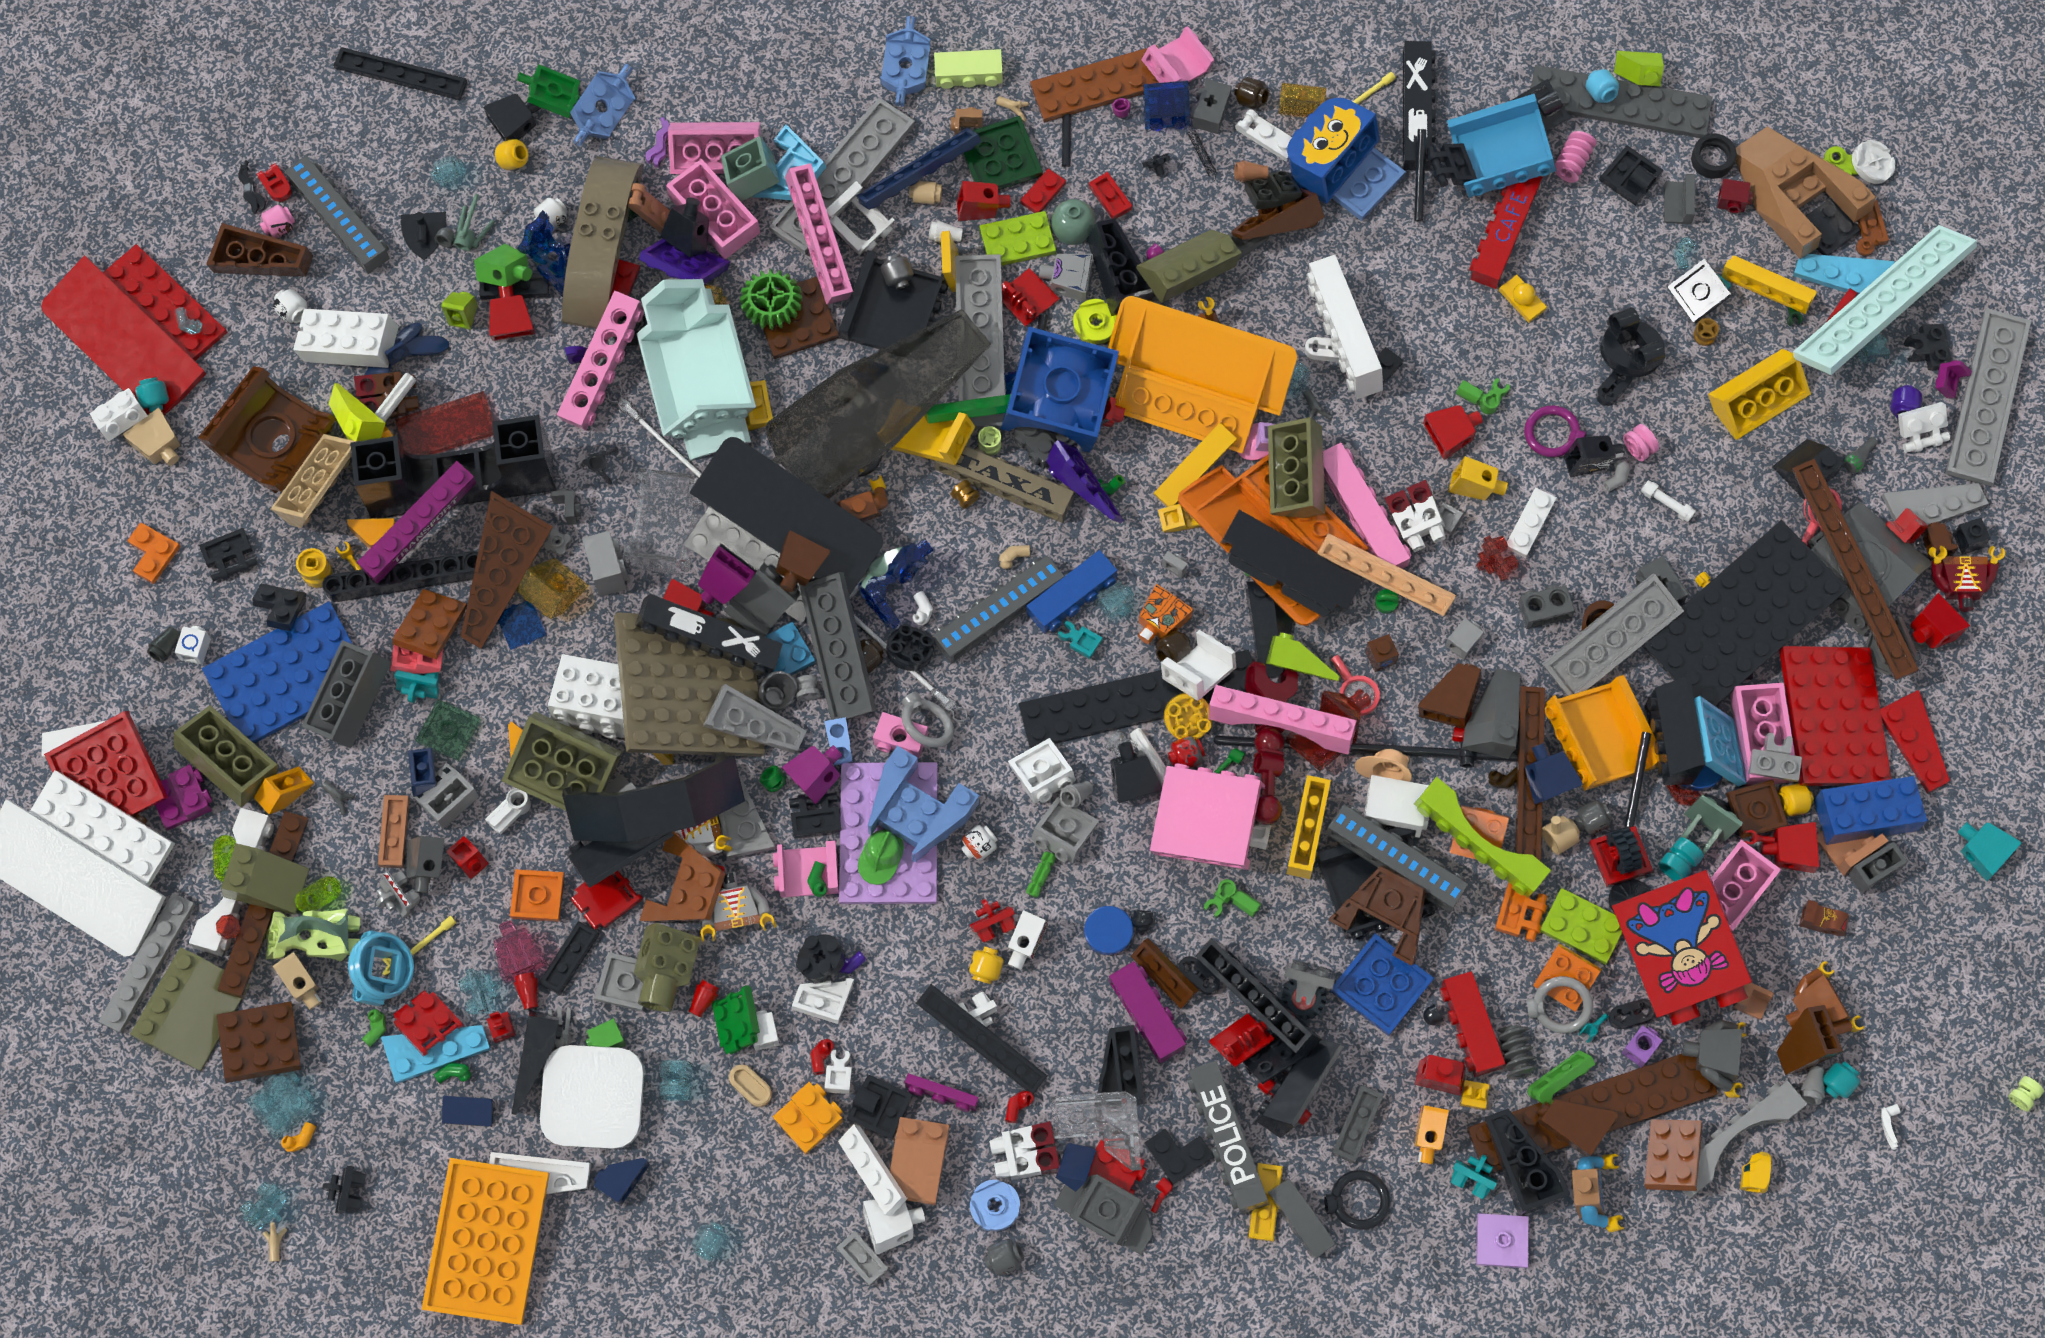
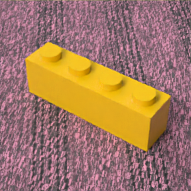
[1286,775,1331,879]

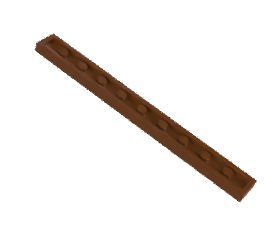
[1792,459,1919,681]

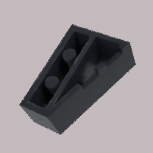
[1094,1025,1147,1110]

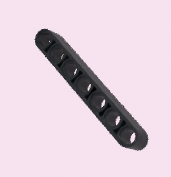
[322,551,478,602]

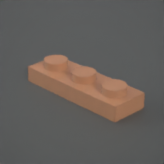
[378,795,410,868]

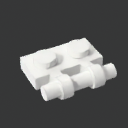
[1898,402,1950,453]

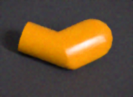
[281,1122,316,1152]

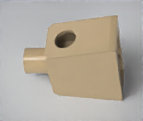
[123,408,181,466]

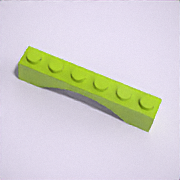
[1414,777,1551,898]

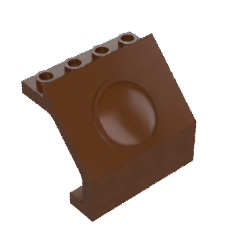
[198,366,336,493]

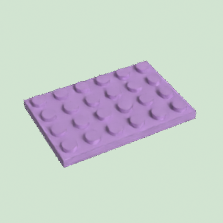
[839,762,938,904]

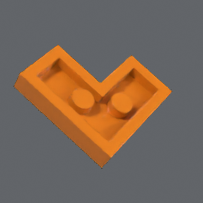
[127,522,181,584]

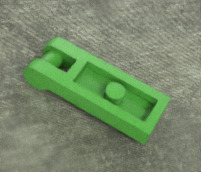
[1527,1050,1595,1104]

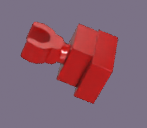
[487,1011,516,1043]

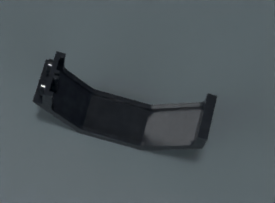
[562,752,745,842]

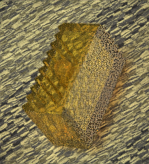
[1278,83,1327,117]

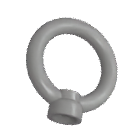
[901,691,954,748]
[1527,976,1593,1033]

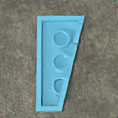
[1793,254,1895,295]

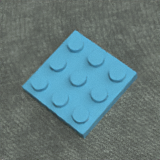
[1694,696,1747,787]

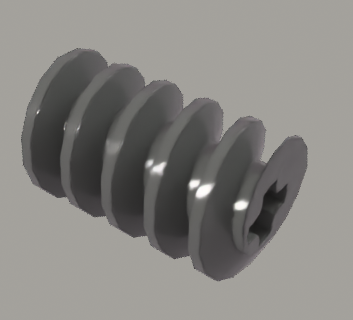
[1497,1025,1537,1080]

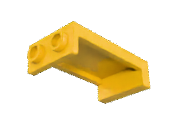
[878,399,975,465]

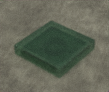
[415,699,481,762]

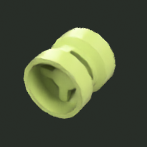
[978,426,1001,456]
[2008,1076,2044,1112]

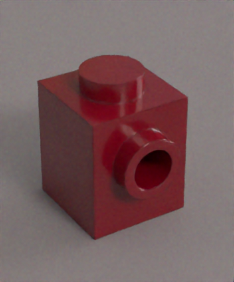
[1717,178,1753,213]

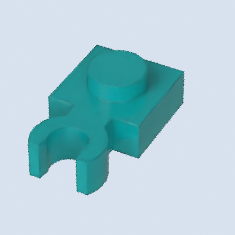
[1058,621,1103,659]

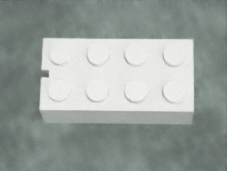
[293,309,399,368]

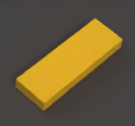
[1248,1163,1283,1242]

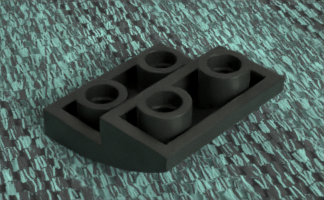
[1244,171,1302,209]

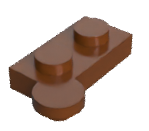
[1856,200,1889,256]

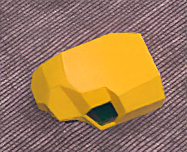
[1740,1152,1771,1193]

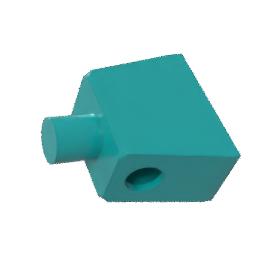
[1957,822,2021,881]

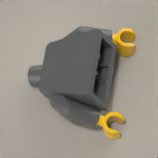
[1682,1020,1747,1098]

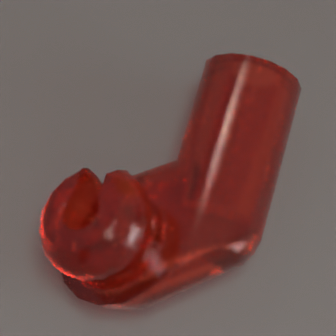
[1665,785,1701,806]

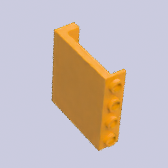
[1545,675,1660,791]

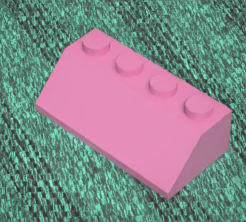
[668,122,761,174]

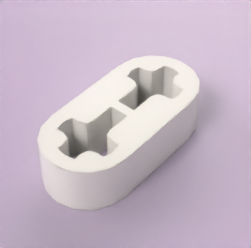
[1304,337,1340,362]

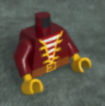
[1929,546,2005,612]

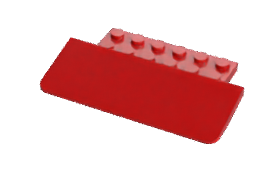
[41,244,228,416]

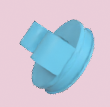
[348,930,414,1006]

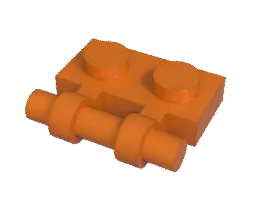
[1494,883,1547,942]

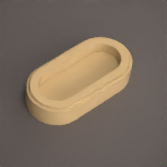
[729,1065,772,1107]

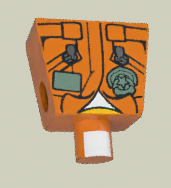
[1138,584,1193,644]

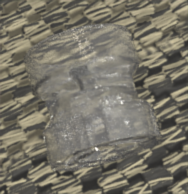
[1104,729,1138,758]

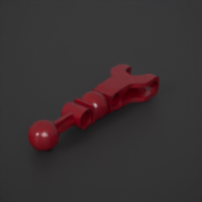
[1245,661,1298,825]

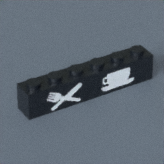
[1403,41,1436,171]
[635,594,782,676]

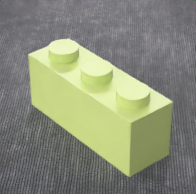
[934,49,1003,89]

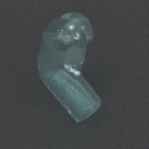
[1673,237,1695,270]
[174,307,202,335]

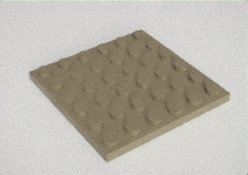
[614,612,765,757]

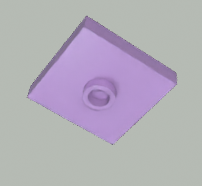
[1476,1213,1529,1268]

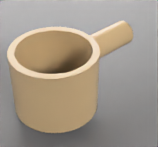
[1542,816,1580,855]

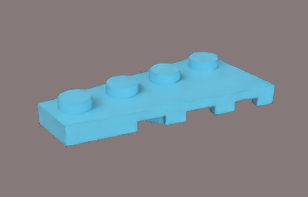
[381,1025,491,1084]

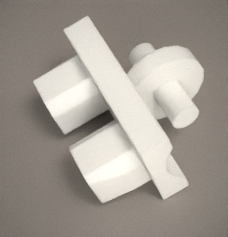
[958,992,997,1027]

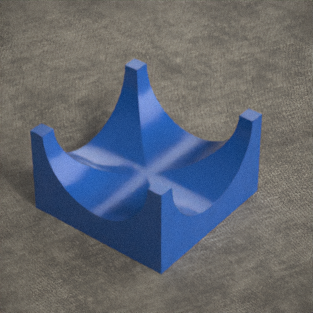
[1001,327,1119,453]

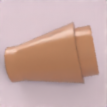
[1234,160,1268,183]

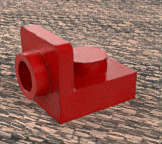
[446,836,488,879]

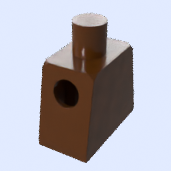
[776,530,830,592]

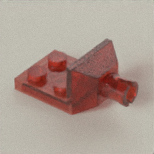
[1286,689,1371,771]

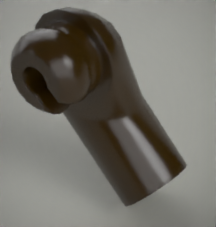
[1488,766,1517,789]

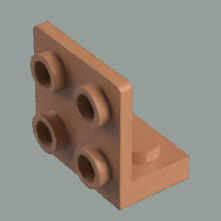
[1817,831,1888,876]

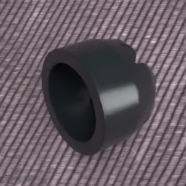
[1423,1004,1444,1025]

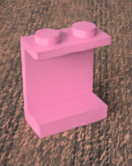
[1142,26,1214,94]
[773,841,839,898]

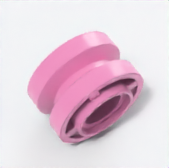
[1623,424,1659,462]

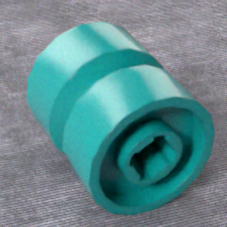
[1658,837,1704,881]

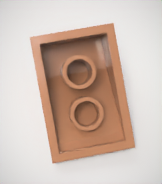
[890,1117,949,1205]

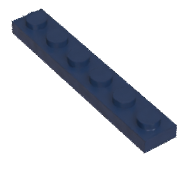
[856,128,981,210]

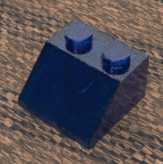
[1142,80,1190,131]

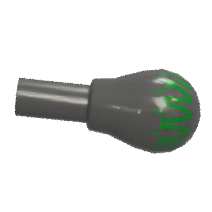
[1844,437,1878,473]

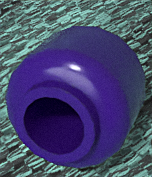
[1890,385,1923,419]

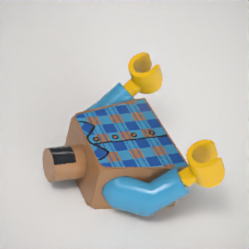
[1572,1154,1624,1232]

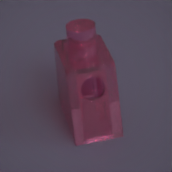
[493,920,548,984]

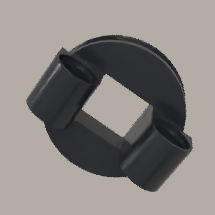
[1600,307,1665,377]

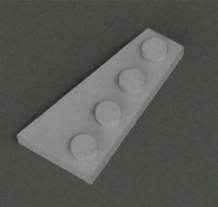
[1882,483,1989,525]
[703,684,807,753]
[719,772,775,859]

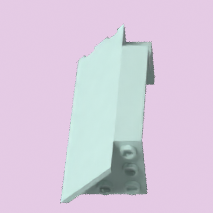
[637,279,756,460]

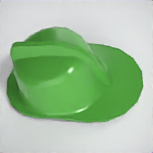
[858,829,904,885]

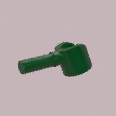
[1786,307,1803,326]

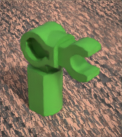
[1456,378,1510,415]
[1204,879,1262,918]

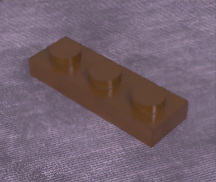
[1131,938,1199,1009]

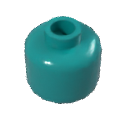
[135,377,169,413]
[1823,1061,1860,1099]

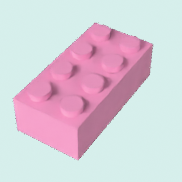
[666,159,760,259]
[1730,683,1795,786]
[1711,840,1781,931]

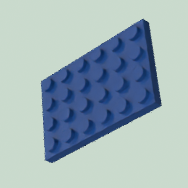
[202,601,353,744]

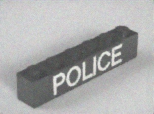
[1186,1060,1269,1215]

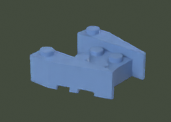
[868,745,979,862]

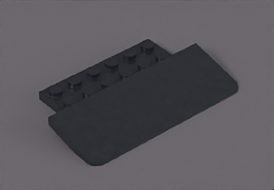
[683,437,883,623]

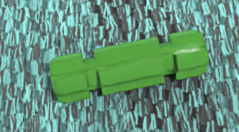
[1026,851,1056,898]

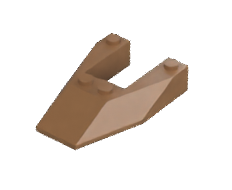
[1735,126,1876,259]

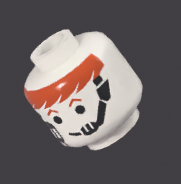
[961,825,998,861]

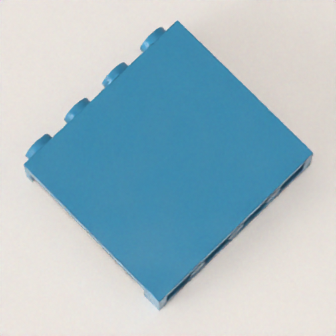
[1447,94,1556,198]

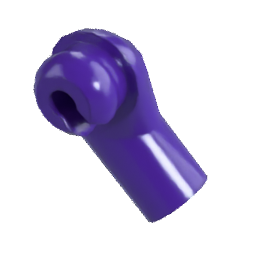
[839,951,867,974]

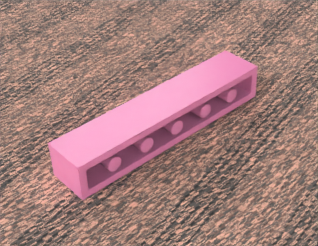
[1323,443,1411,569]

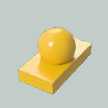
[1499,275,1547,323]

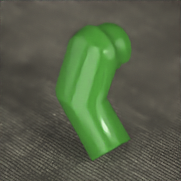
[362,1009,386,1047]

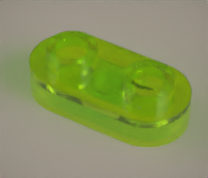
[213,835,236,883]
[295,876,341,912]

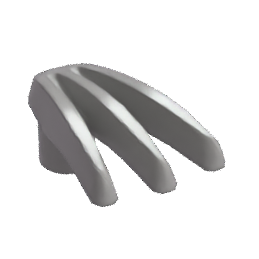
[548,1007,571,1048]

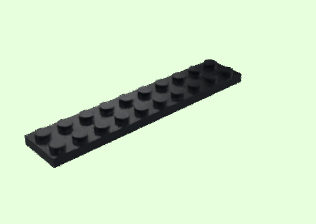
[1018,650,1253,749]

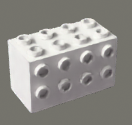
[548,654,625,739]

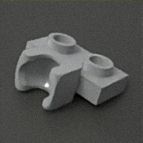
[1748,733,1802,782]

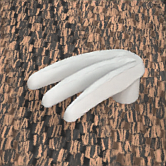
[1881,1104,1900,1150]

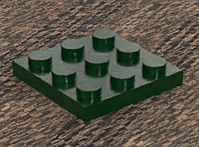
[962,116,1043,190]

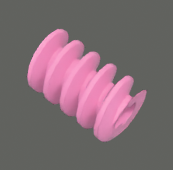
[1555,131,1597,183]

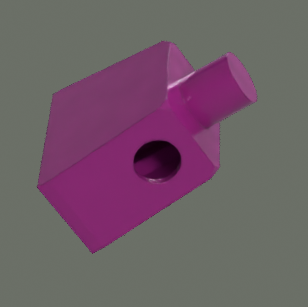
[698,546,755,604]
[782,745,843,804]

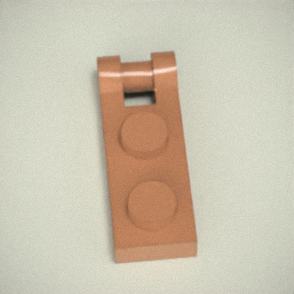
[628,183,670,233]

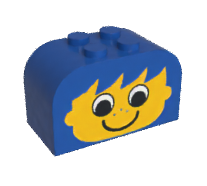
[1287,98,1380,204]

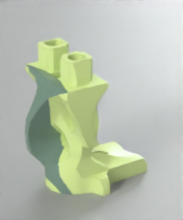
[266,909,360,961]

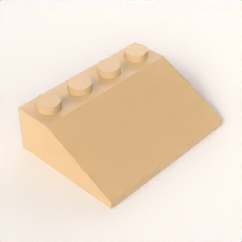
[271,434,357,528]

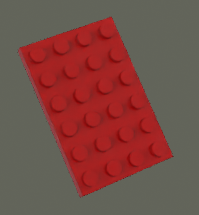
[1779,646,1891,786]

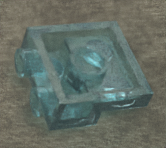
[245,1071,316,1140]

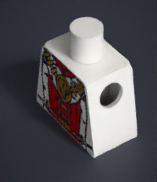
[1008,910,1049,970]

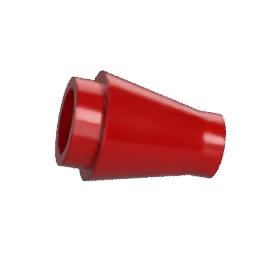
[513,972,538,1010]
[688,979,720,1018]

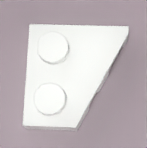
[792,978,854,1024]

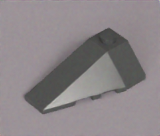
[1462,668,1520,759]

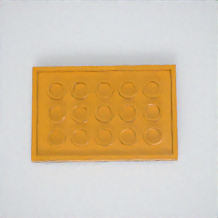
[421,1158,550,1325]

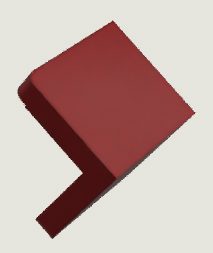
[1885,508,1928,544]

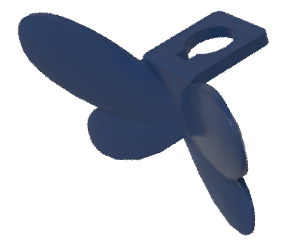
[358,323,449,375]

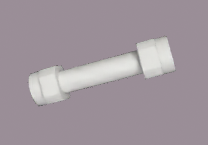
[1641,480,1696,522]

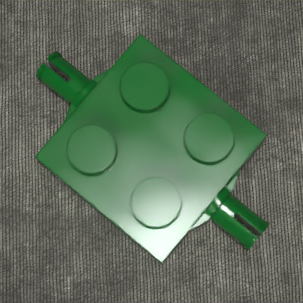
[516,64,581,119]

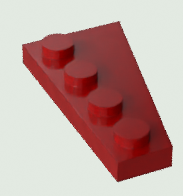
[1880,690,1950,794]

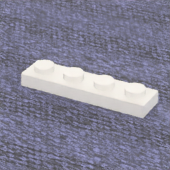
[838,1124,907,1216]

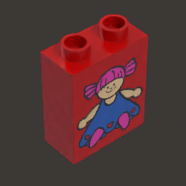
[1612,869,1753,1026]

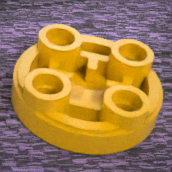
[1164,693,1212,739]

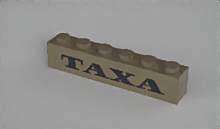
[935,446,1074,523]

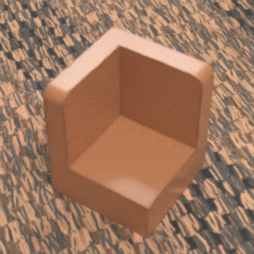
[1733,983,1774,1019]

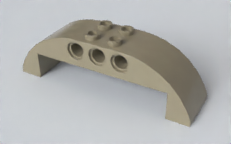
[562,156,644,329]

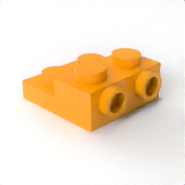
[772,1082,843,1155]

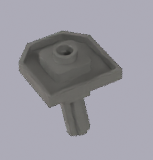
[1865,616,1929,675]

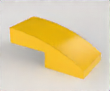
[1158,504,1201,533]

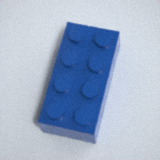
[1814,776,1928,845]

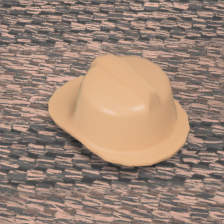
[1355,749,1412,782]

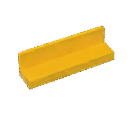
[1721,256,1817,314]

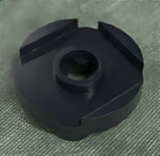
[796,934,846,983]

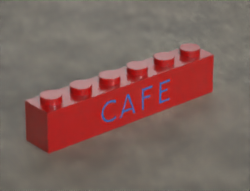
[1469,176,1543,289]

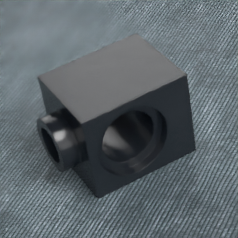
[1953,518,1991,555]

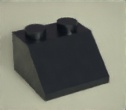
[1773,439,1844,500]

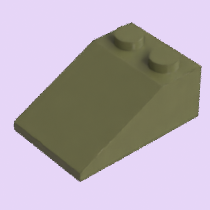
[221,843,309,915]

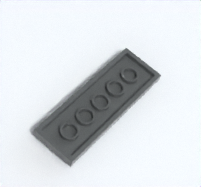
[799,572,877,720]

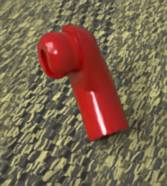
[810,1039,834,1075]
[1005,1091,1034,1123]

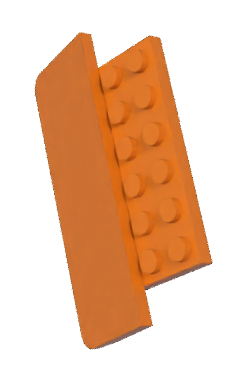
[1178,454,1369,626]

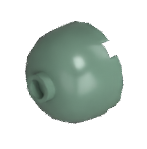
[1051,199,1096,245]

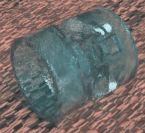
[659,1060,693,1101]

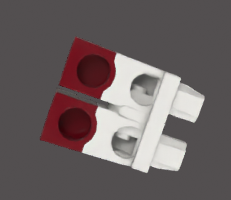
[1384,479,1446,552]
[989,1121,1059,1180]

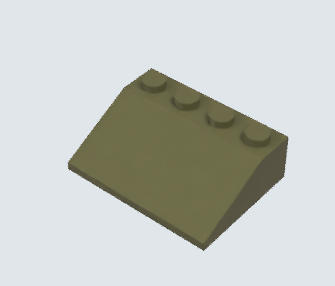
[501,711,623,811]
[130,947,250,1071]

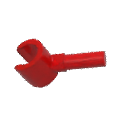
[1452,712,1472,742]
[1743,830,1775,845]
[1151,1178,1173,1214]

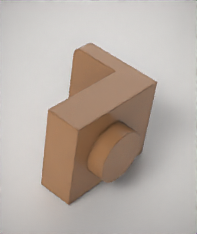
[951,107,983,135]

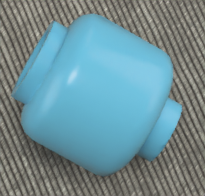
[1585,69,1619,103]

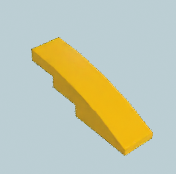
[1153,423,1237,507]

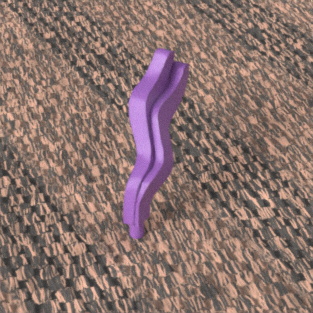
[645,117,670,168]

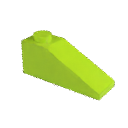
[1266,633,1339,681]

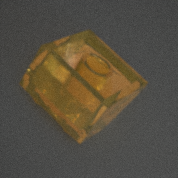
[516,558,589,619]

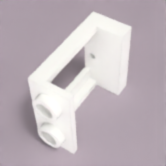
[826,181,894,256]

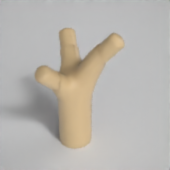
[996,96,1029,122]
[263,1222,287,1262]

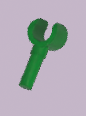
[1214,748,1245,774]

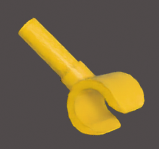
[336,541,362,571]

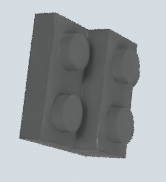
[1013,427,1077,469]

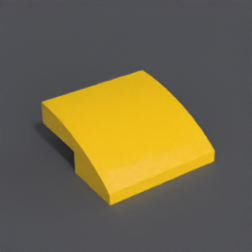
[745,380,773,431]

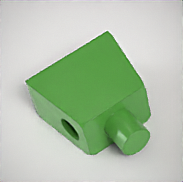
[474,244,532,287]

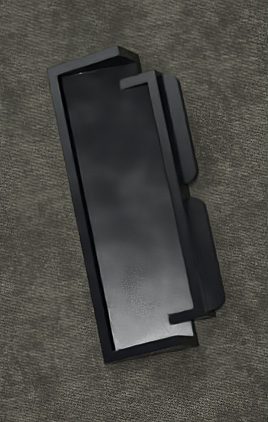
[1220,509,1362,617]

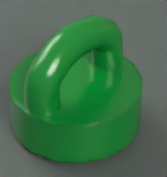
[1375,589,1399,614]
[759,766,786,793]

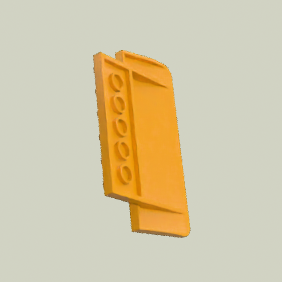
[1108,296,1297,454]

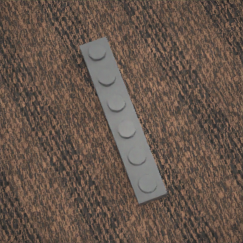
[98,893,196,1034]

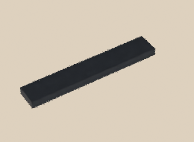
[333,47,467,101]
[915,984,1048,1095]

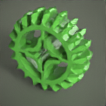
[740,268,803,330]

